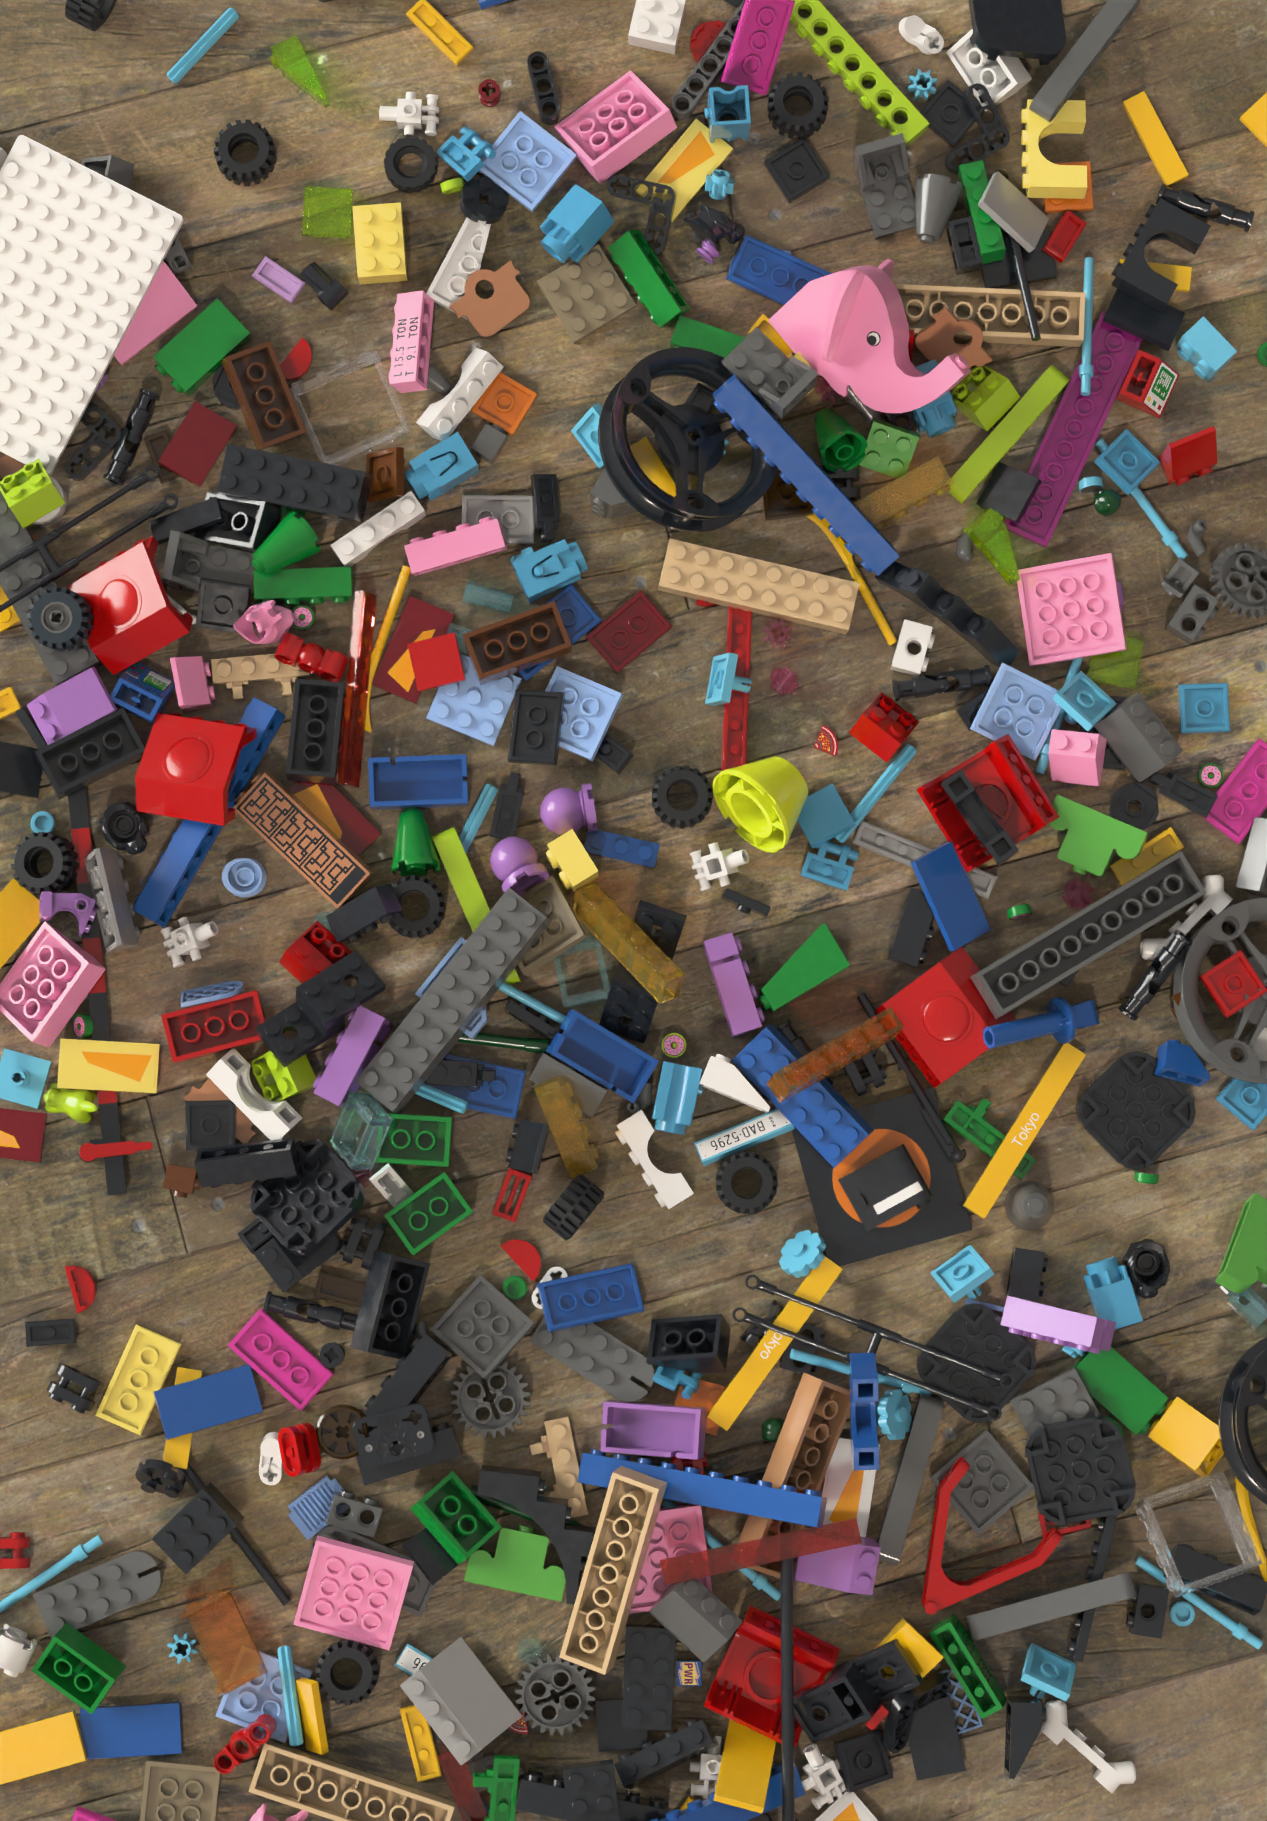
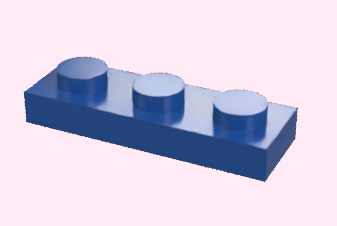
[584,830,660,869]

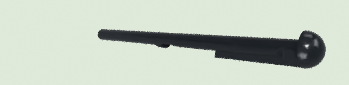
[990,170,1041,341]
[857,993,966,1163]
[178,1463,291,1606]

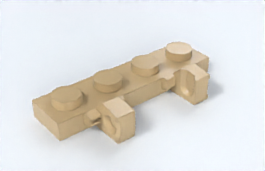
[211,654,311,701]
[530,1416,588,1518]

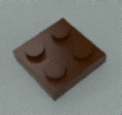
[366,447,405,503]

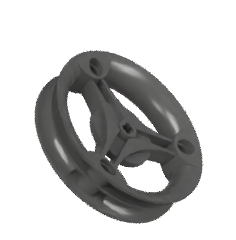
[1173,897,1267,1084]

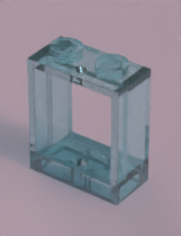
[554,936,610,1008]
[329,1092,393,1171]

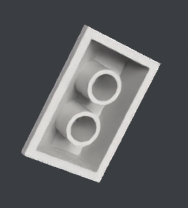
[946,29,1032,111]

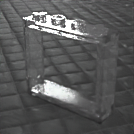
[290,351,413,466]
[1136,1470,1262,1598]

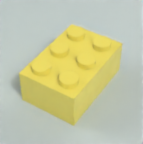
[352,202,408,285]
[546,829,599,893]

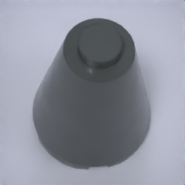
[915,174,964,245]
[1005,1181,1054,1230]

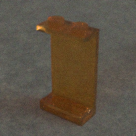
[180,1589,268,1696]

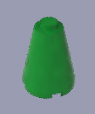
[814,408,867,472]
[252,511,321,575]
[391,807,441,877]

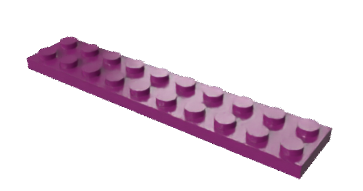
[1002,310,1143,548]

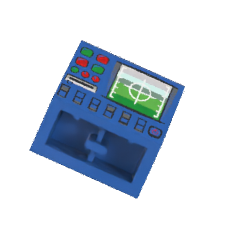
[110,662,175,724]

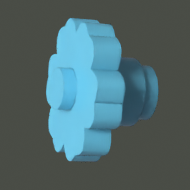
[779,1230,826,1278]
[875,1389,912,1440]

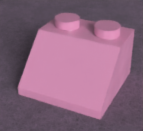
[170,656,216,713]
[1048,729,1107,787]

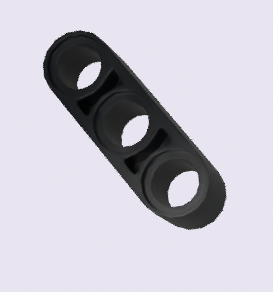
[527,51,560,125]

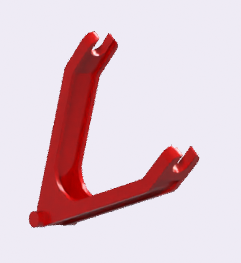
[921,1457,1063,1615]

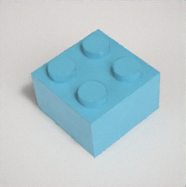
[1175,316,1237,382]

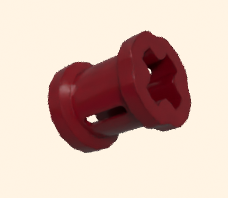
[478,79,500,107]

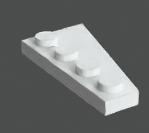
[426,217,491,319]

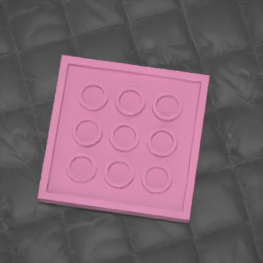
[1015,553,1127,667]
[629,1504,713,1614]
[293,1535,414,1650]

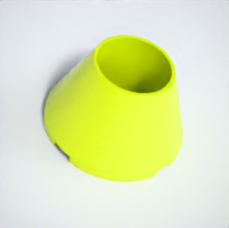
[712,757,808,853]

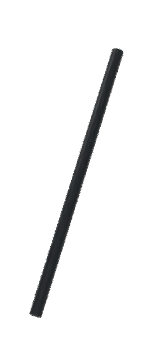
[780,1535,795,1821]

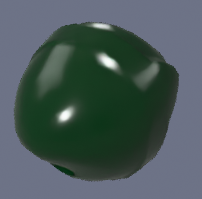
[1094,489,1121,516]
[761,1417,785,1443]

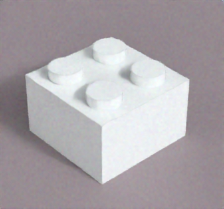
[628,0,686,55]

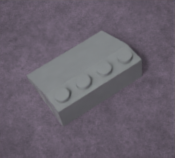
[84,848,140,954]
[400,1636,522,1766]

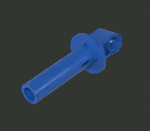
[983,997,1100,1049]

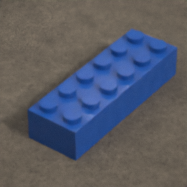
[732,1024,874,1168]

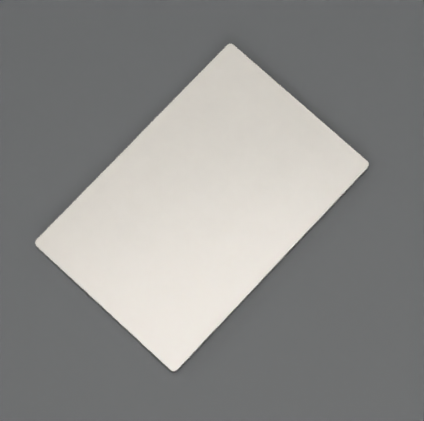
[0,135,184,475]

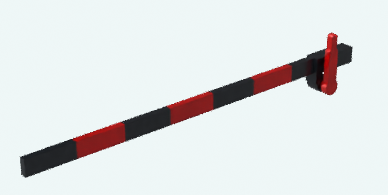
[68,787,153,1196]

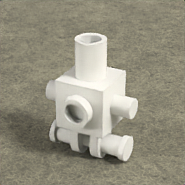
[379,92,439,137]
[689,842,749,891]
[160,917,218,968]
[690,1736,722,1799]
[802,1744,846,1810]

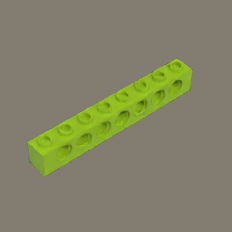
[789,0,929,149]

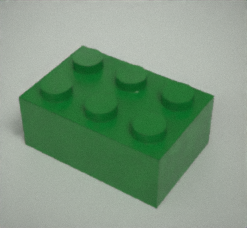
[374,1113,453,1167]
[384,1172,474,1256]
[410,1471,501,1565]
[31,1622,126,1715]

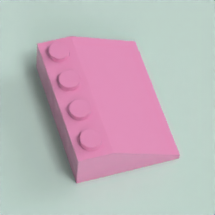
[554,70,677,185]
[114,261,198,366]
[0,922,106,1047]

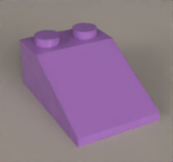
[27,667,117,745]
[794,1531,881,1595]

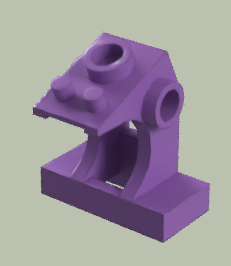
[39,891,98,936]

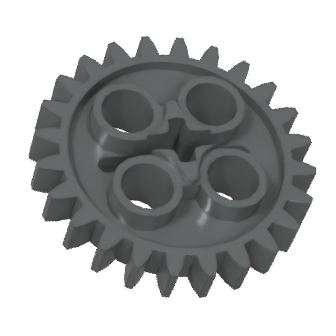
[1209,543,1267,620]
[451,1361,531,1440]
[515,1653,596,1736]

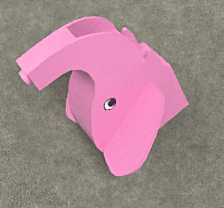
[768,259,971,413]

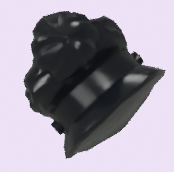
[683,202,745,250]
[101,802,149,855]
[1122,1239,1170,1299]

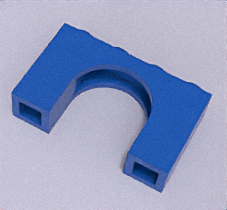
[849,1353,879,1471]

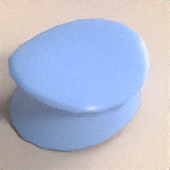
[222,858,267,897]

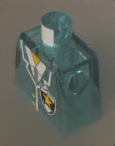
[1220,1286,1267,1332]

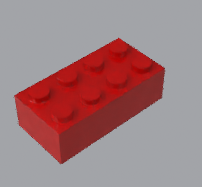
[161,990,266,1064]

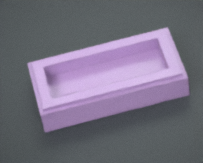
[252,256,306,304]

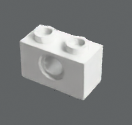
[890,619,935,676]

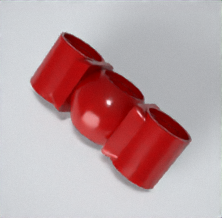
[274,633,349,682]
[213,1714,277,1774]

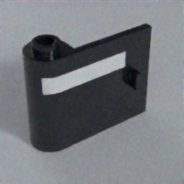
[838,1144,933,1231]

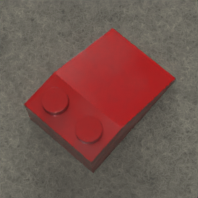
[1158,426,1218,486]

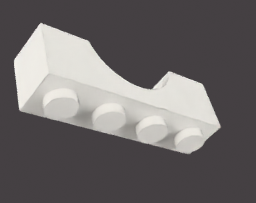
[416,347,504,441]
[331,491,426,567]
[206,1048,302,1140]
[615,1110,694,1209]

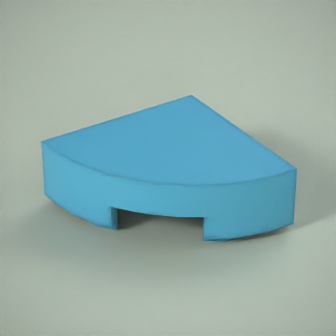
[510,547,534,567]

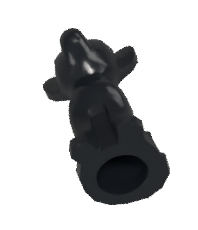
[740,1300,784,1347]

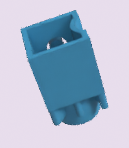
[705,85,751,143]
[540,184,615,263]
[910,359,958,438]
[404,432,479,501]
[512,539,588,604]
[652,1061,703,1135]
[1083,1257,1143,1330]

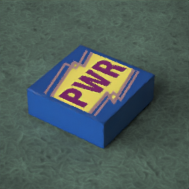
[676,1660,702,1686]

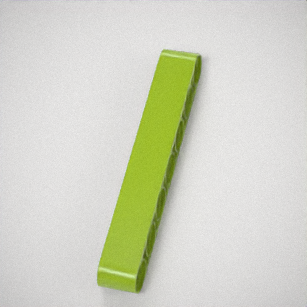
[944,365,1070,504]
[432,827,521,991]

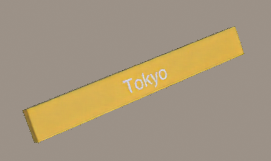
[963,1043,1086,1219]
[707,1256,843,1431]

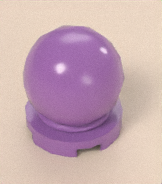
[540,783,598,835]
[490,836,549,896]

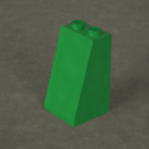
[758,923,850,1013]

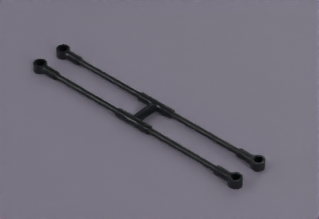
[0,466,178,612]
[732,1274,1014,1421]

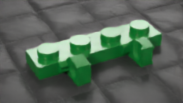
[943,1098,1036,1180]
[472,1755,520,1821]

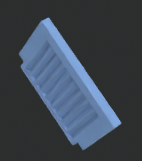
[288,1475,350,1540]

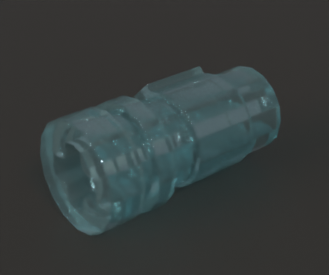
[462,580,514,613]

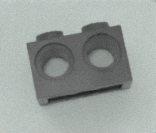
[1165,584,1219,644]
[326,1490,383,1538]

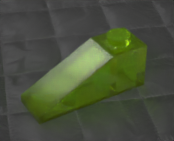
[269,35,329,107]
[962,508,1020,585]

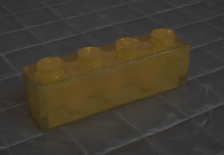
[854,456,954,530]
[533,1075,599,1179]

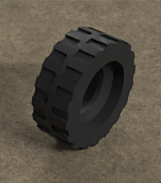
[384,136,438,193]

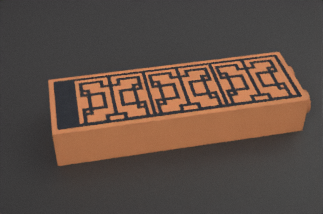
[233,772,375,909]

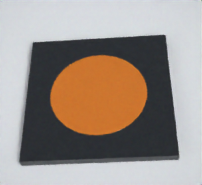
[791,1087,972,1267]

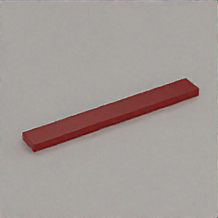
[721,606,752,771]

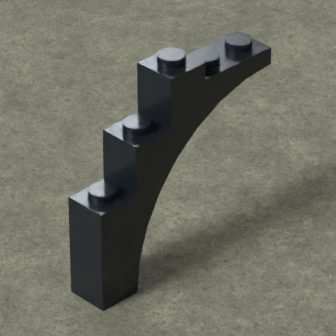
[874,561,1020,667]
[477,1465,595,1605]

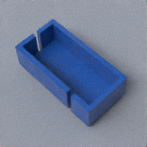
[368,754,469,810]
[546,1009,659,1103]

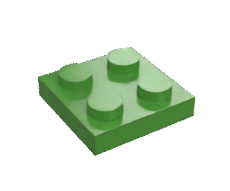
[859,418,920,481]

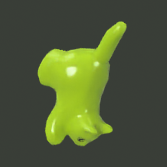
[44,1082,98,1124]

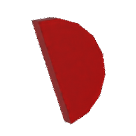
[690,20,726,63]
[280,337,312,380]
[500,1239,541,1282]
[64,1265,97,1314]

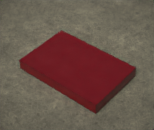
[158,401,237,488]
[586,590,672,674]

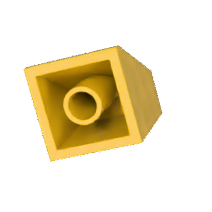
[1148,1397,1224,1480]
[874,1618,944,1696]

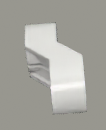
[899,15,944,55]
[259,1432,284,1485]

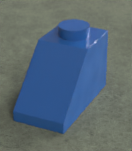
[1155,1040,1210,1087]

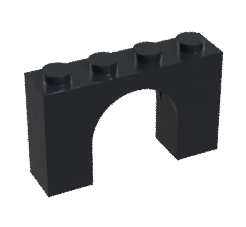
[1111,198,1211,313]
[941,770,1019,866]

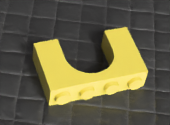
[1021,99,1087,199]

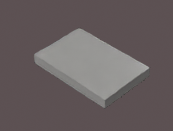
[978,171,1049,253]
[462,495,535,545]

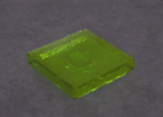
[302,187,353,238]
[1087,637,1145,689]

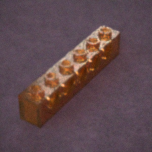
[767,1007,904,1103]

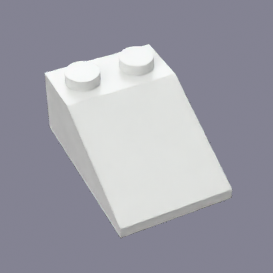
[699,1054,770,1113]

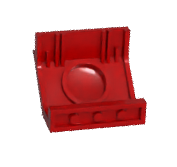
[67,536,193,675]
[135,713,257,826]
[916,734,1059,873]
[875,947,1017,1088]
[704,1605,840,1749]

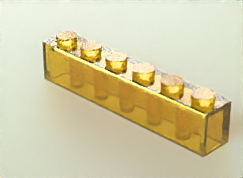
[571,882,685,1004]

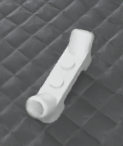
[1140,875,1233,960]
[1041,1700,1136,1794]

